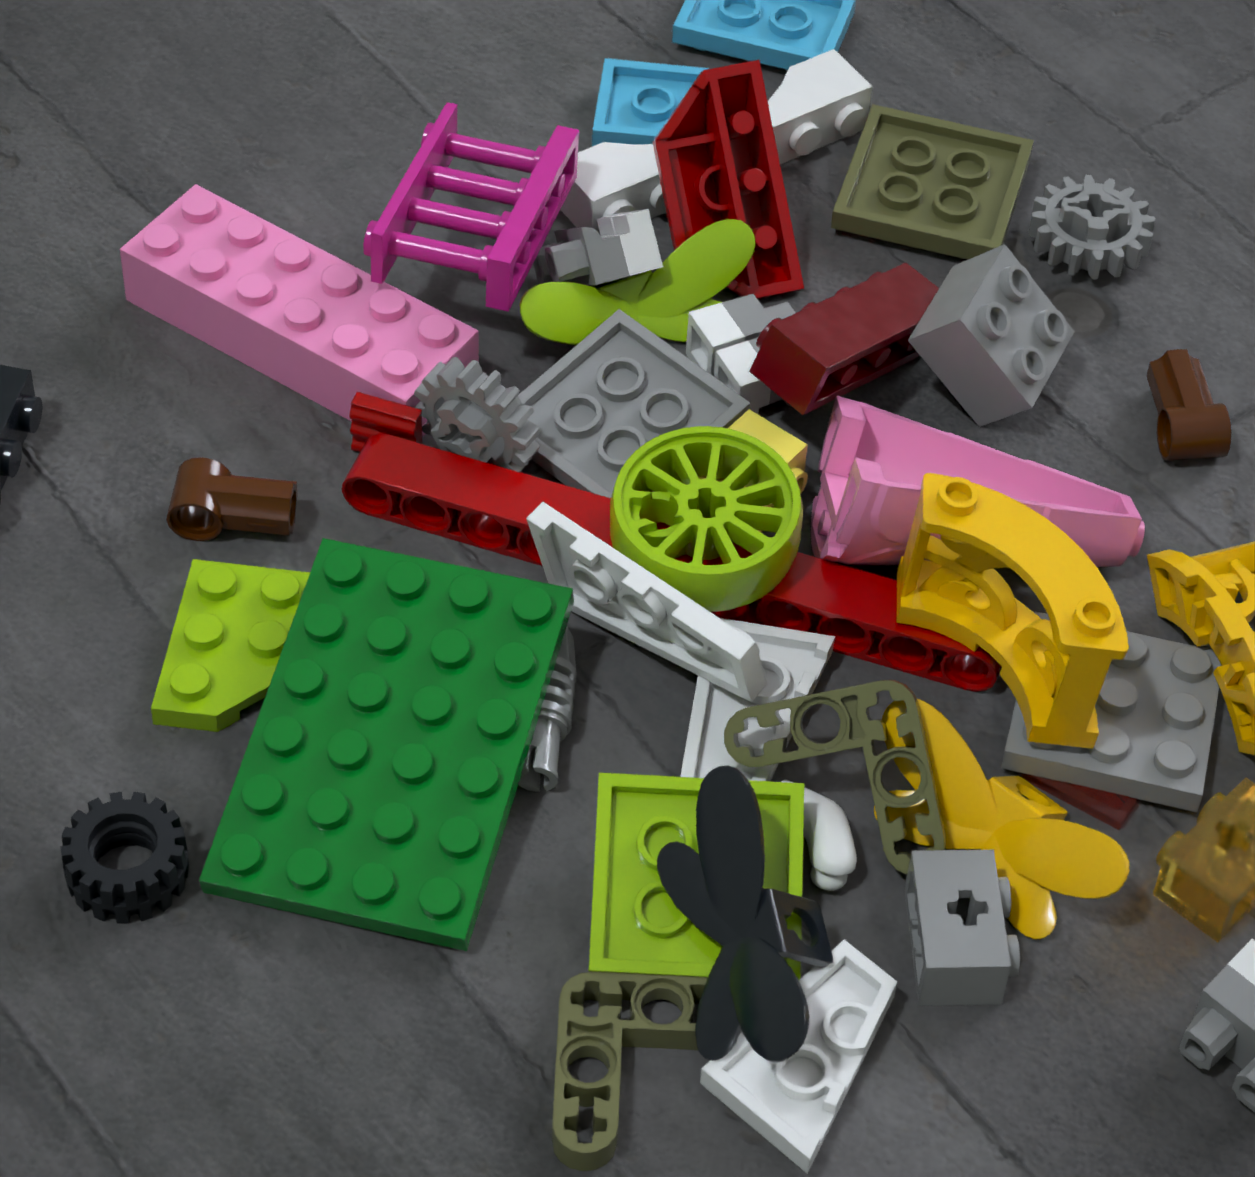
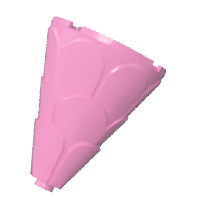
[811,396,1145,567]

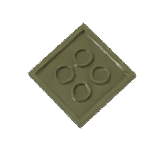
[831,104,1034,260]

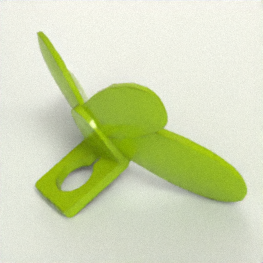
[520,219,755,345]

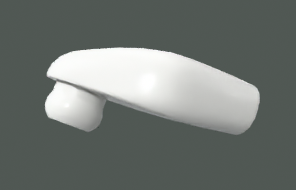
[781,779,857,891]

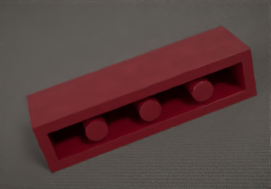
[749,262,939,415]

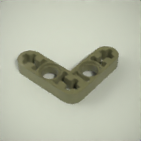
[724,680,946,874]
[552,972,742,1171]

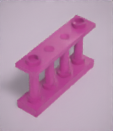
[363,102,579,312]

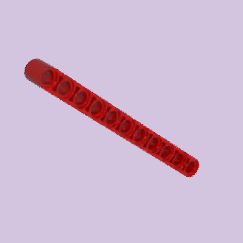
[341,434,1001,692]

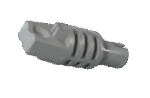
[518,626,577,792]

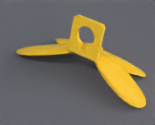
[874,699,1129,940]

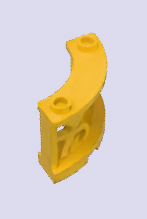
[896,473,1129,749]
[1147,541,1255,755]

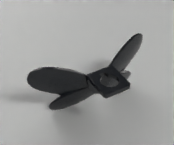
[657,765,833,1063]

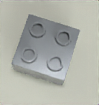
[908,244,1075,427]

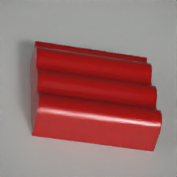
[349,392,422,452]

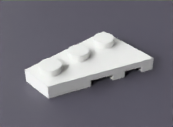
[700,940,897,1174]

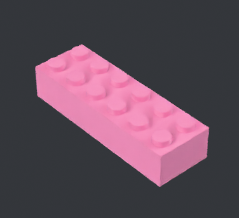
[120,184,479,437]

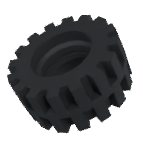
[60,792,189,924]

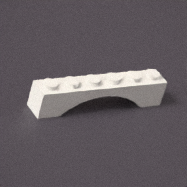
[560,49,873,236]

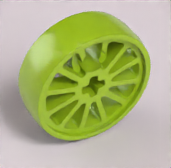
[610,426,803,612]

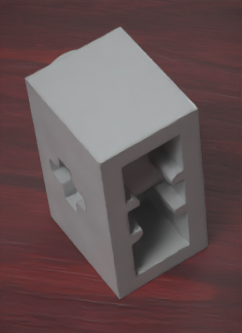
[904,850,1020,1006]

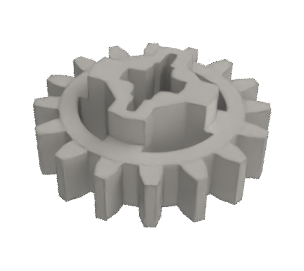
[1028,175,1155,279]
[414,357,541,472]

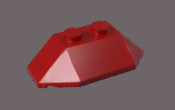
[652,60,805,298]

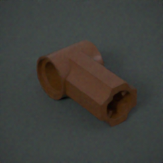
[1146,349,1231,461]
[166,457,298,541]

